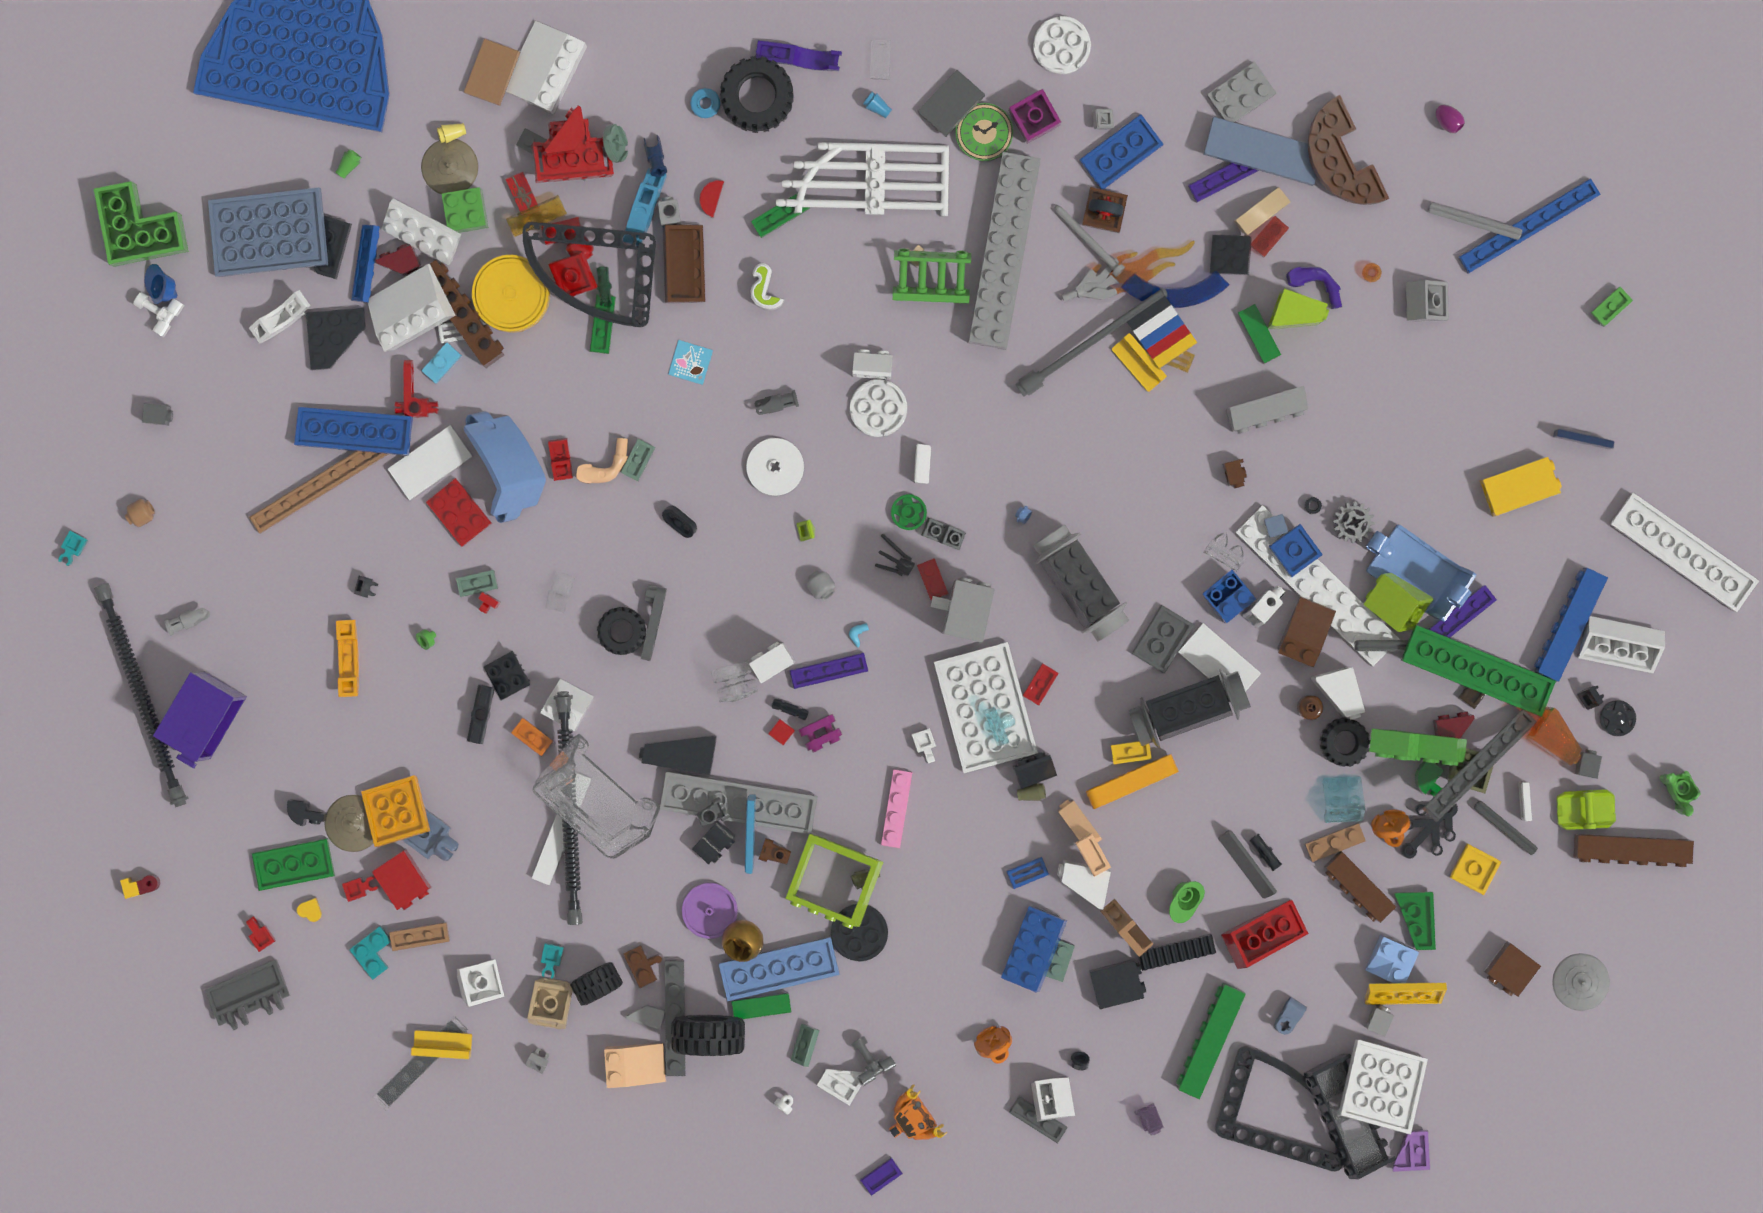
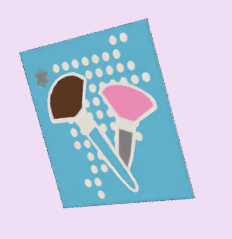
[668,340,713,385]

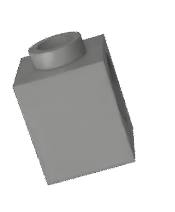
[658,197,681,227]
[1365,1005,1394,1037]

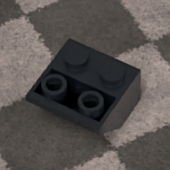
[1013,751,1057,789]

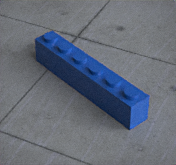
[1534,568,1608,682]

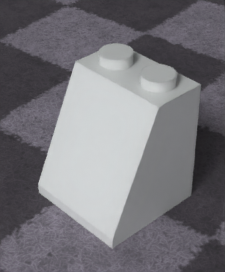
[1311,667,1365,720]
[1057,860,1111,910]

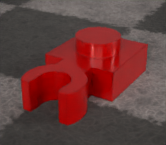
[342,876,379,902]

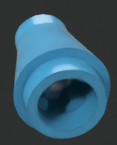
[863,92,892,118]

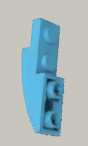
[623,168,667,247]

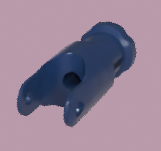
[644,135,667,177]

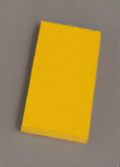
[1364,983,1447,1005]

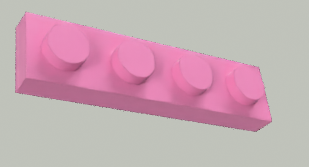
[881,769,912,848]

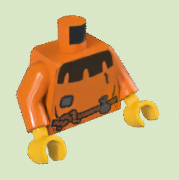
[888,1084,947,1140]

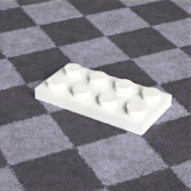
[381,198,461,265]

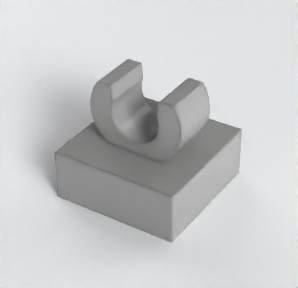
[526,1048,549,1074]

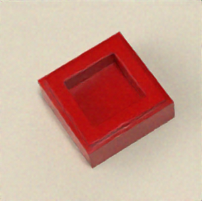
[769,719,795,745]

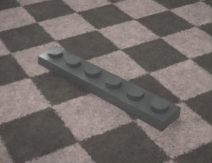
[665,960,686,1076]

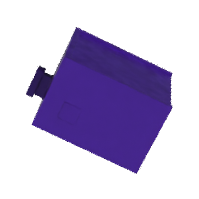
[153,671,247,769]

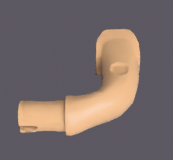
[576,438,628,484]

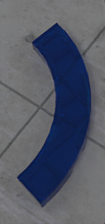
[1121,271,1230,308]

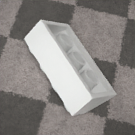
[1578,616,1665,673]

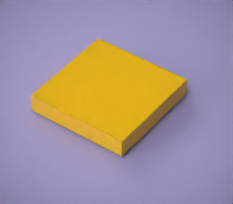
[1449,843,1502,895]

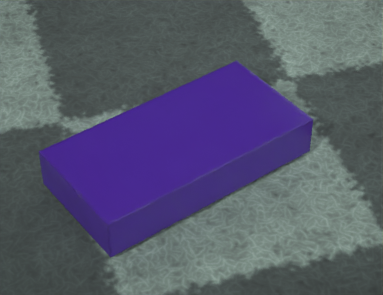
[860,1157,903,1196]

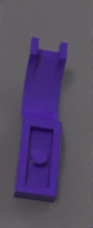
[755,40,842,71]

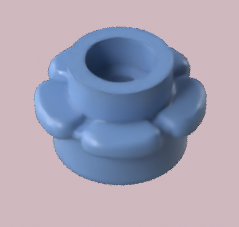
[1015,506,1032,524]

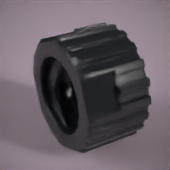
[1305,497,1322,514]

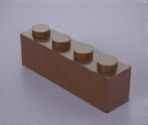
[1324,851,1396,923]

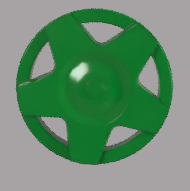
[891,494,927,530]

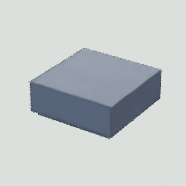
[1264,514,1288,538]

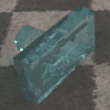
[983,707,1015,746]

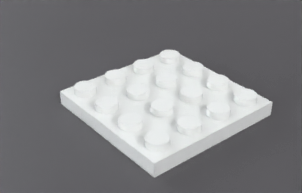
[1338,1039,1428,1134]

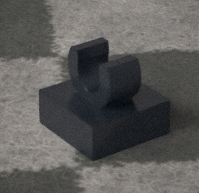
[354,575,378,598]
[1577,685,1604,710]

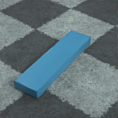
[745,794,756,874]

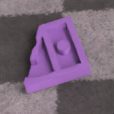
[1392,1130,1430,1172]

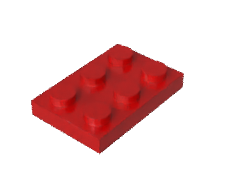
[426,478,492,547]

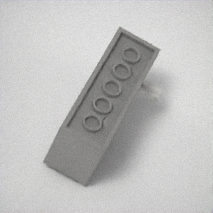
[931,577,995,643]

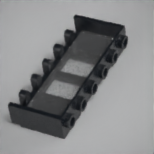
[1303,1054,1396,1180]

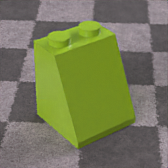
[1267,288,1329,330]
[1363,573,1434,632]

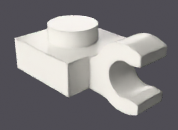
[912,728,936,764]

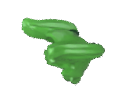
[1659,771,1701,817]

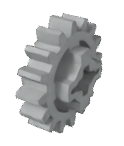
[1332,502,1375,543]

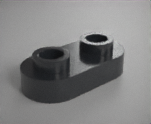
[662,505,697,538]

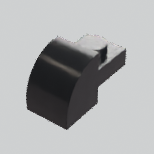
[287,799,327,826]

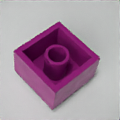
[1008,89,1061,144]

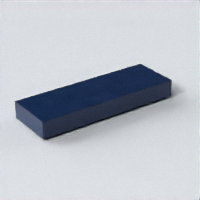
[1553,429,1615,449]

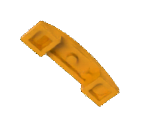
[336,620,359,697]

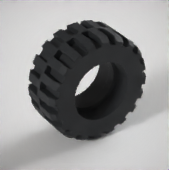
[720,56,794,133]
[671,1015,745,1056]

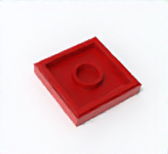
[548,252,598,296]

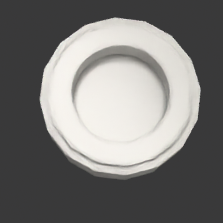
[774,1094,793,1115]

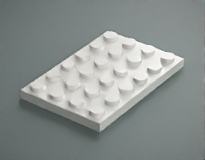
[934,642,1038,773]

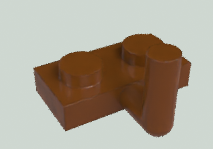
[623,945,663,988]

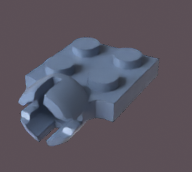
[402,809,459,861]

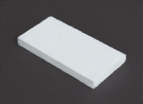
[388,425,473,500]
[1178,623,1261,692]

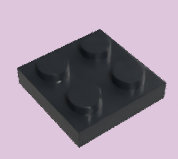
[1210,235,1252,275]

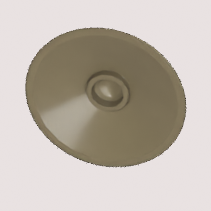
[421,139,478,194]
[324,795,373,852]

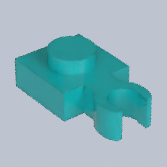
[58,530,88,566]
[541,943,564,979]

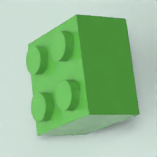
[442,187,489,233]

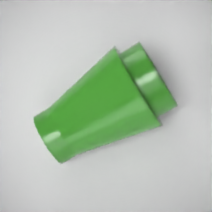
[335,149,362,179]

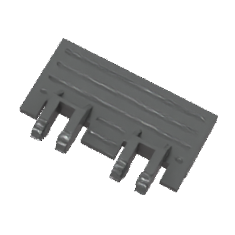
[205,960,290,1031]

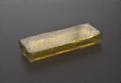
[506,195,567,237]

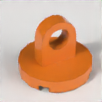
[1371,809,1410,847]
[974,1026,1012,1064]

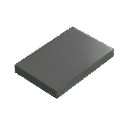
[918,70,985,137]
[1132,605,1194,674]

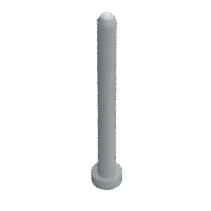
[1055,205,1125,277]

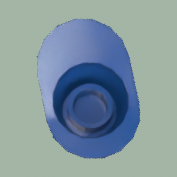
[144,264,178,304]

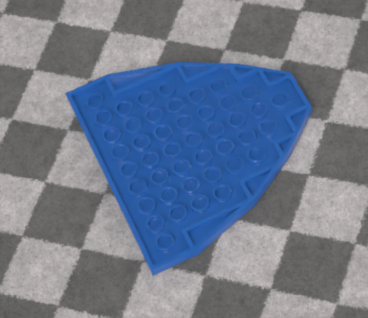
[193,0,390,133]

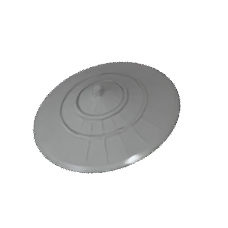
[1552,953,1610,1011]

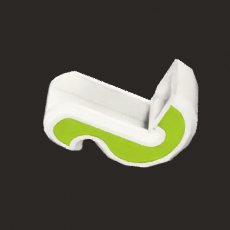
[750,263,784,310]

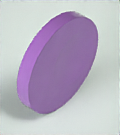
[682,883,738,939]

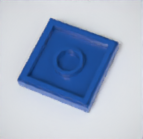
[1269,524,1323,577]

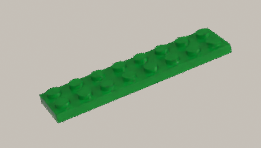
[1401,625,1556,717]

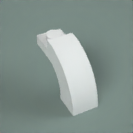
[249,290,310,343]

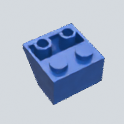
[1202,570,1256,623]

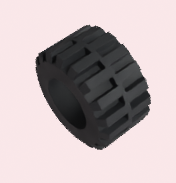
[597,607,646,655]
[1319,718,1371,767]
[570,962,623,1006]

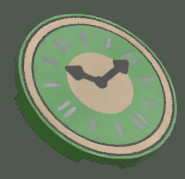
[956,103,1013,161]

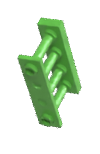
[892,248,971,303]

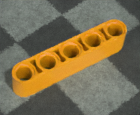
[1086,754,1179,809]

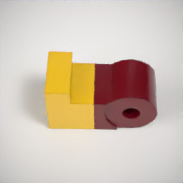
[120,874,160,899]

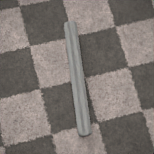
[1428,202,1522,240]

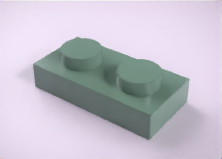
[621,439,656,482]
[456,570,498,597]
[1046,940,1075,982]
[791,1024,820,1067]

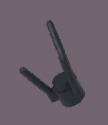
[875,534,915,576]

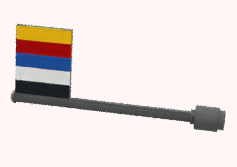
[1015,287,1198,397]

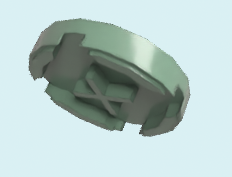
[603,124,628,163]

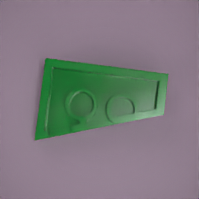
[1395,892,1436,950]

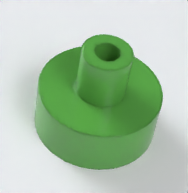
[416,629,436,650]

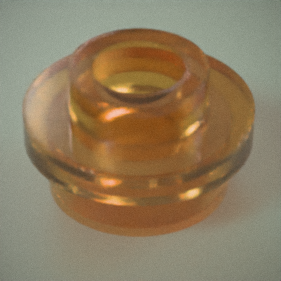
[1362,263,1382,282]

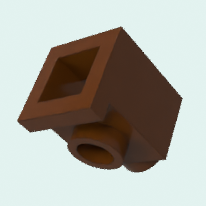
[1223,459,1247,489]

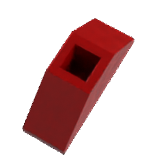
[542,105,586,156]

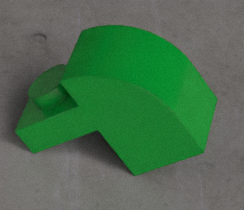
[1415,762,1444,797]

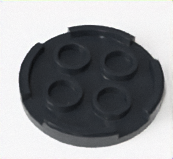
[831,904,888,962]

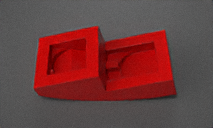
[548,438,573,481]

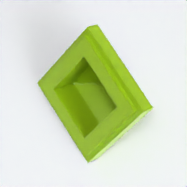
[796,520,815,542]

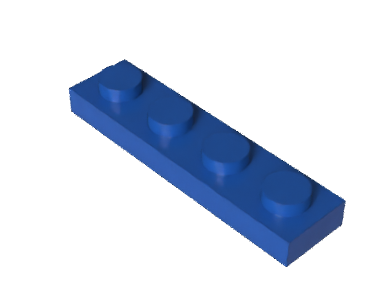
[351,225,380,303]

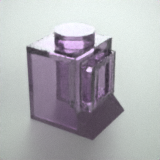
[1134,1103,1164,1136]

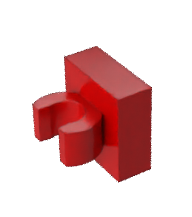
[478,592,501,614]

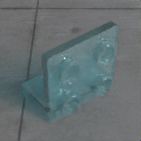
[1322,776,1365,823]

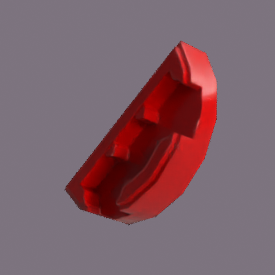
[700,180,724,218]

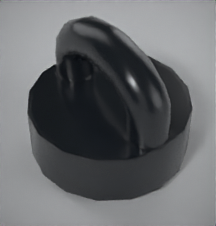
[1070,1051,1090,1071]

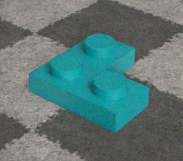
[350,926,391,980]

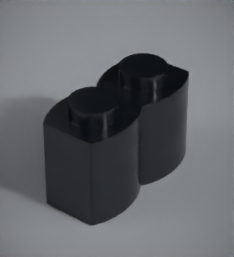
[692,820,736,865]

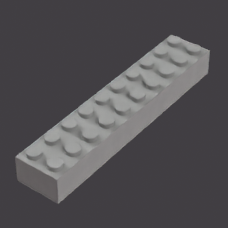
[969,152,1041,350]

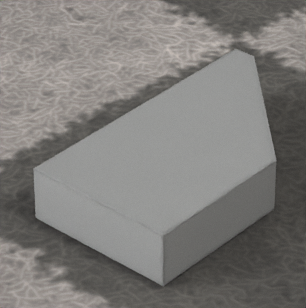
[626,1005,665,1029]

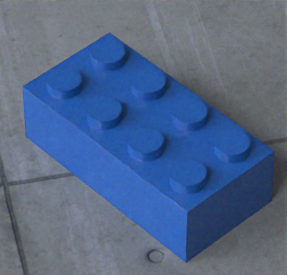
[1001,906,1068,993]

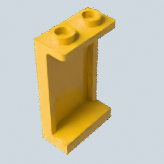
[1480,457,1562,517]

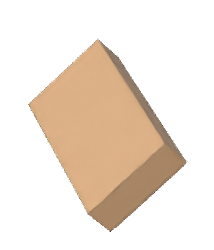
[1075,833,1111,877]

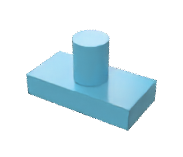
[421,343,462,384]

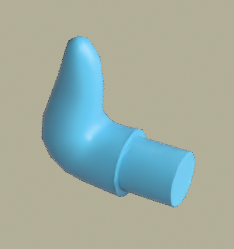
[849,623,869,648]

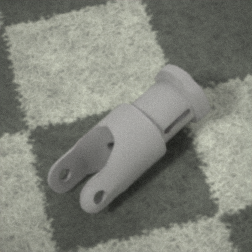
[164,608,210,636]

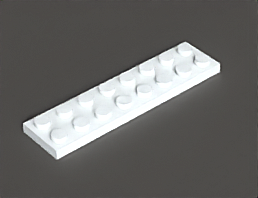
[1610,493,1759,612]

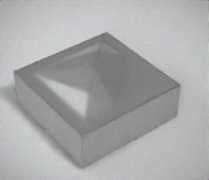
[1093,109,1114,129]

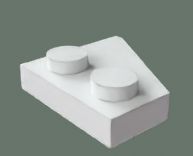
[816,1069,864,1106]

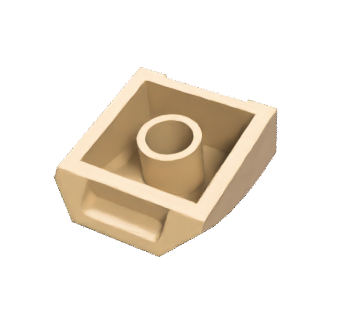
[527,978,573,1029]

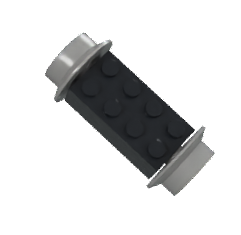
[1033,525,1129,642]

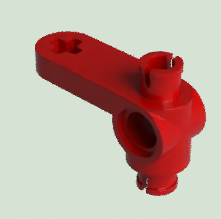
[395,360,439,418]

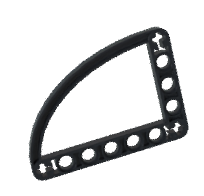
[523,221,656,327]
[1215,1046,1345,1172]

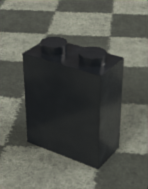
[1089,959,1147,1010]

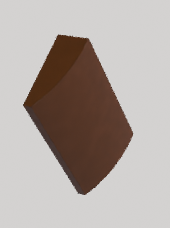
[663,225,705,303]

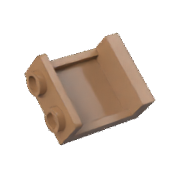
[1100,898,1153,957]

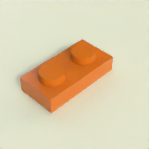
[511,718,553,756]

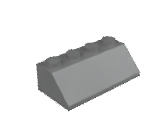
[1226,386,1308,434]

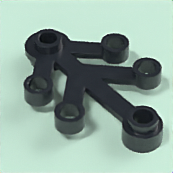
[1401,804,1458,859]

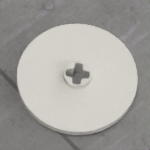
[746,438,804,496]

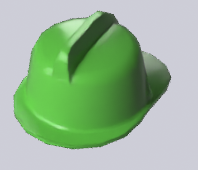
[1169,881,1205,923]

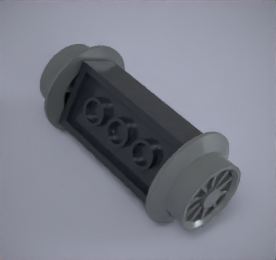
[1129,669,1251,748]

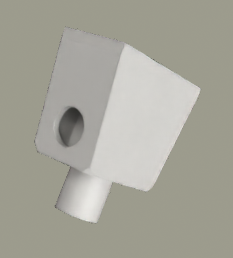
[1242,585,1285,628]

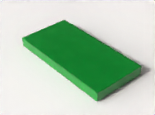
[252,838,335,891]

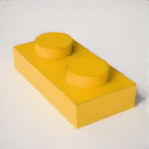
[1111,741,1152,764]

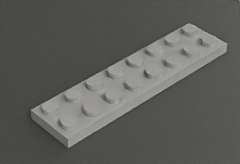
[660,771,818,834]

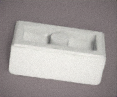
[914,444,931,484]

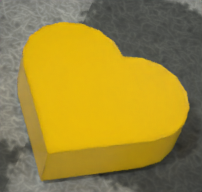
[297,898,322,922]

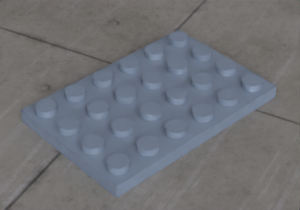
[208,187,328,277]

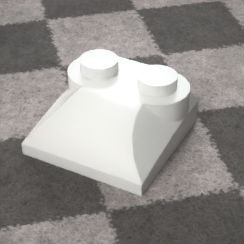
[457,959,504,1007]

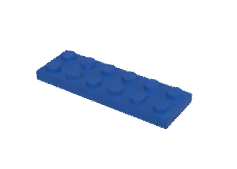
[294,407,413,456]

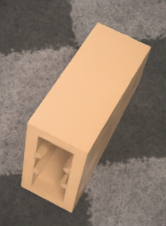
[1058,799,1102,843]

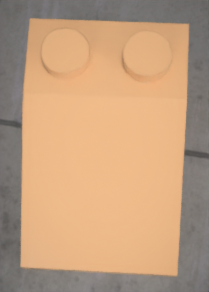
[604,1043,666,1088]

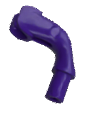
[1286,266,1342,309]

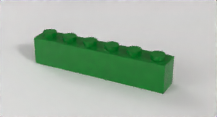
[1176,983,1246,1100]

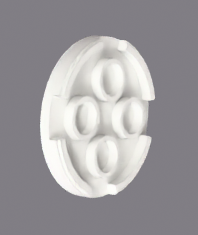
[1033,16,1091,75]
[850,380,907,437]

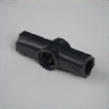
[467,685,495,744]

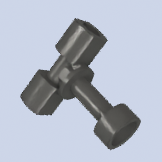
[851,1036,896,1086]

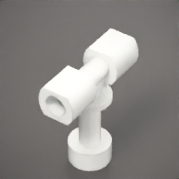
[133,292,185,337]

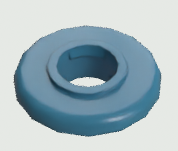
[690,88,721,119]

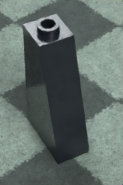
[639,735,717,775]

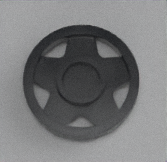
[1600,700,1636,736]

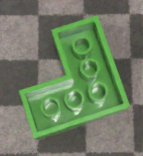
[94,181,189,267]
[1369,729,1467,766]

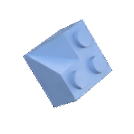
[1365,935,1419,983]

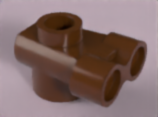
[758,838,791,865]

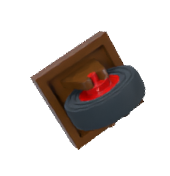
[1082,187,1128,233]

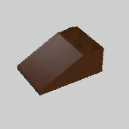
[1277,596,1336,668]

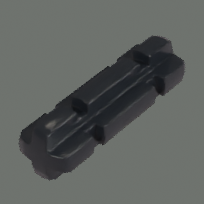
[772,699,809,720]

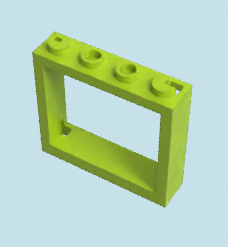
[785,834,884,929]

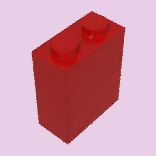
[372,849,432,910]

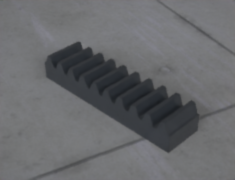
[1138,934,1216,971]

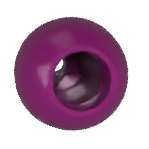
[1436,104,1465,133]

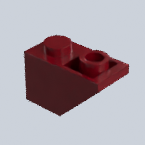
[376,244,422,276]
[1433,711,1475,738]

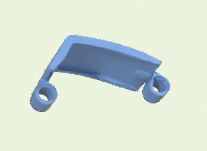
[464,411,546,523]
[1366,524,1477,622]

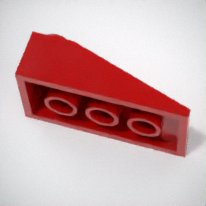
[1221,899,1309,969]

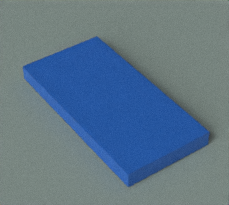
[1079,114,1164,190]

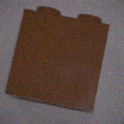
[1484,941,1541,997]

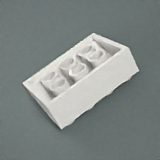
[506,21,587,115]
[368,264,456,352]

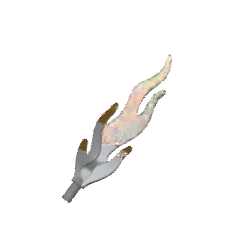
[1061,241,1195,302]

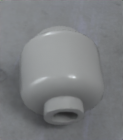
[807,571,835,600]

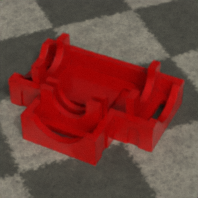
[531,119,614,183]

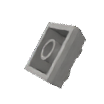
[1406,280,1449,321]

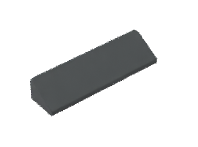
[1218,830,1277,899]

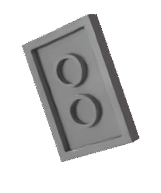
[1207,62,1276,123]

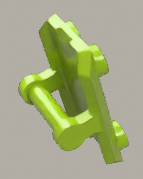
[1556,789,1616,830]

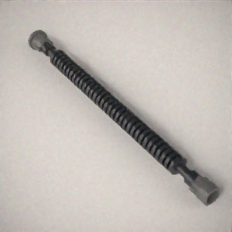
[94,583,189,808]
[554,691,583,925]

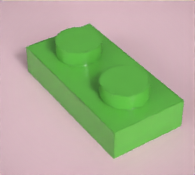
[1591,286,1633,327]

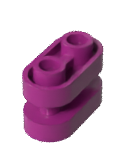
[798,714,842,753]

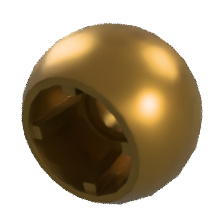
[722,920,764,962]

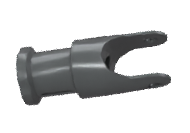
[754,390,799,415]

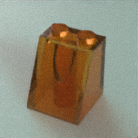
[1526,707,1582,766]

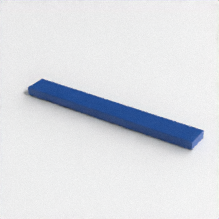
[1458,178,1601,274]

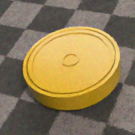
[472,255,550,333]

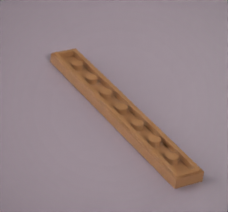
[249,451,389,534]

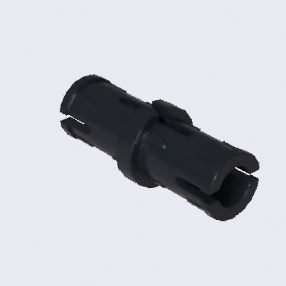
[1249,833,1282,871]

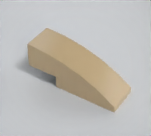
[1234,187,1290,236]

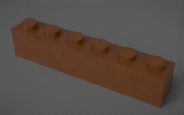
[1573,834,1694,867]

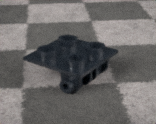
[484,651,530,700]

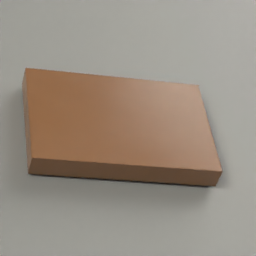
[464,39,521,106]

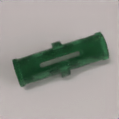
[596,266,612,307]

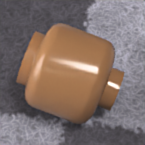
[125,499,155,527]

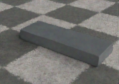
[1009,1096,1068,1144]

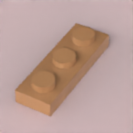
[1305,823,1366,862]
[389,922,450,951]

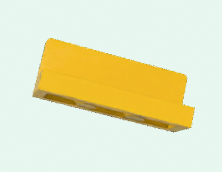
[1112,333,1167,392]
[411,1030,472,1059]

